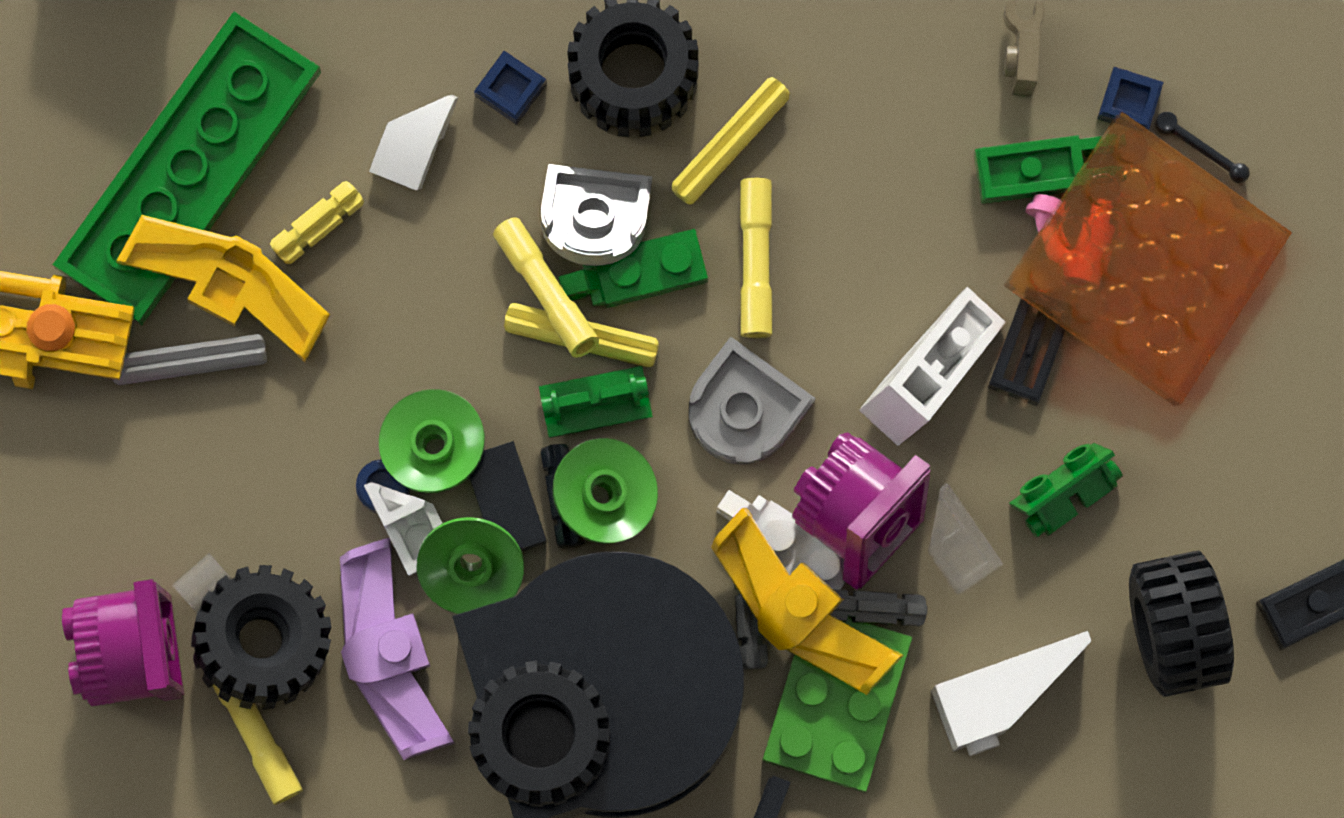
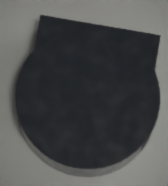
[452,552,744,818]

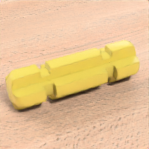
[270,181,364,265]

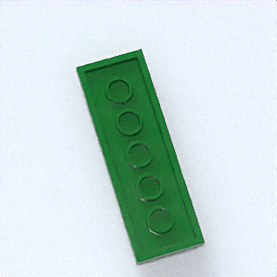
[52,11,321,326]

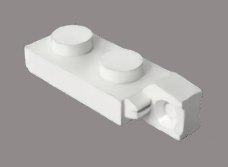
[717,490,845,589]

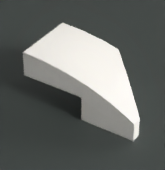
[369,95,458,191]
[364,482,443,576]

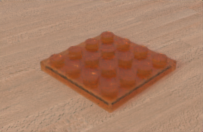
[1004,112,1292,406]

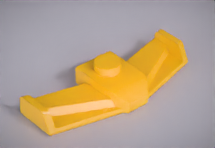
[116,215,330,362]
[711,508,904,695]

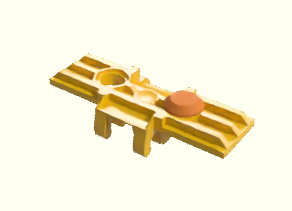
[0,271,135,389]

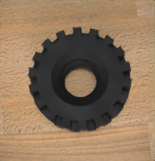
[191,565,332,710]

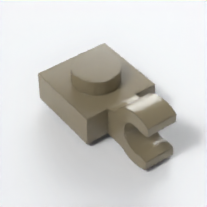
[1003,0,1045,96]

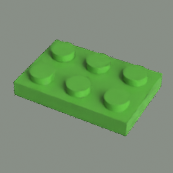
[762,617,912,793]

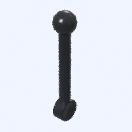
[1156,111,1250,183]

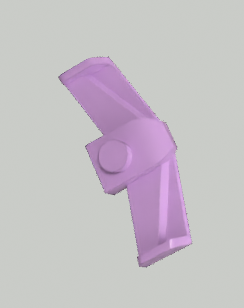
[340,538,455,760]

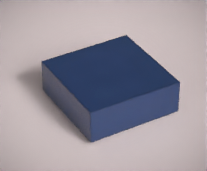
[474,50,547,125]
[1097,67,1164,135]

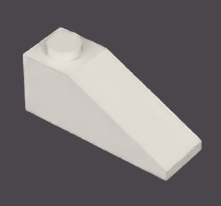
[859,287,1006,446]
[931,631,1091,756]

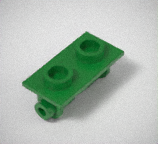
[539,366,653,438]
[1009,443,1123,538]

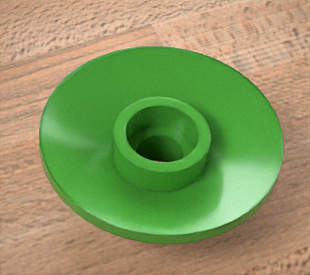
[379,389,485,493]
[553,438,658,544]
[416,517,524,614]

